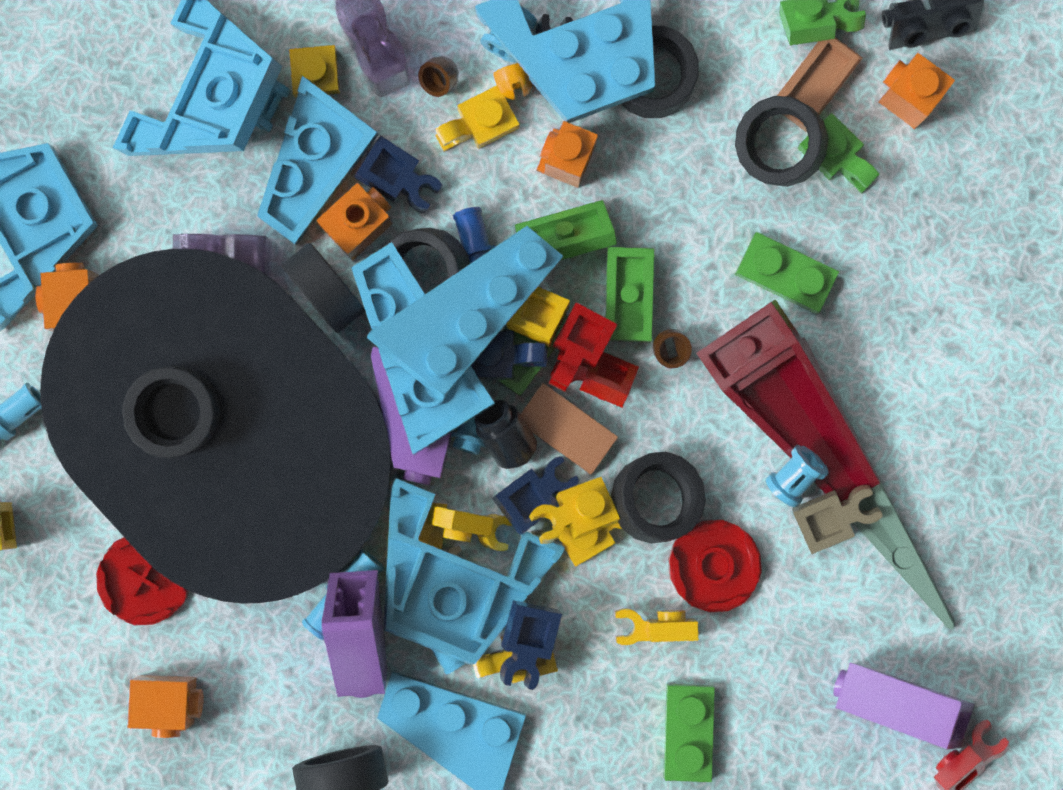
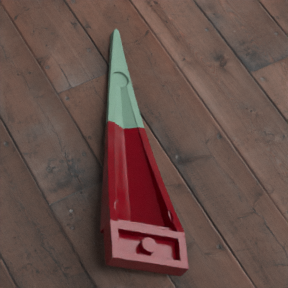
[696,299,955,630]

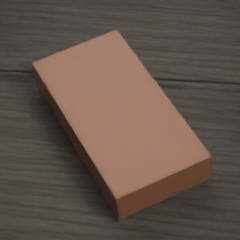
[777,37,863,132]
[520,383,618,475]

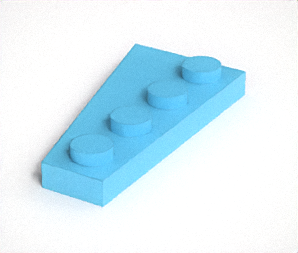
[351,242,495,455]

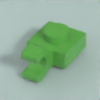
[797,113,880,194]

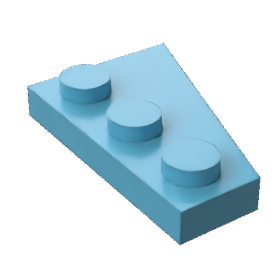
[257,76,379,245]
[377,671,526,790]

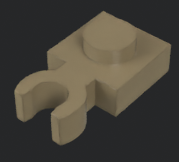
[792,485,883,554]

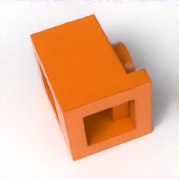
[536,121,598,188]

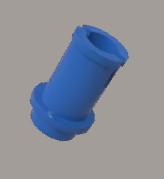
[452,207,495,264]

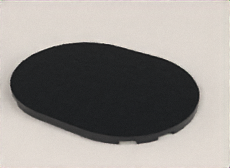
[40,249,392,604]

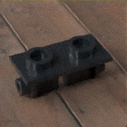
[882,0,984,50]

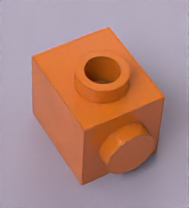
[878,53,955,129]
[316,182,393,261]
[35,263,99,332]
[128,675,204,738]

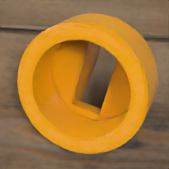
[493,63,532,100]

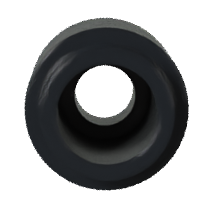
[475,400,537,469]

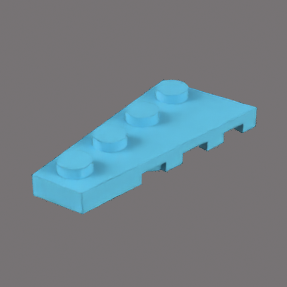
[367,226,563,400]

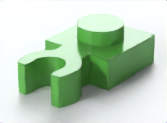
[779,0,866,46]

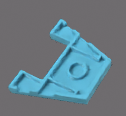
[113,0,282,156]
[475,0,655,123]
[0,143,98,331]
[383,478,565,665]

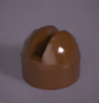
[418,56,459,97]
[653,329,692,368]

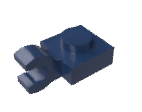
[471,331,548,380]

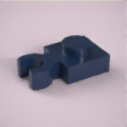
[354,135,443,213]
[492,456,580,535]
[500,600,562,690]

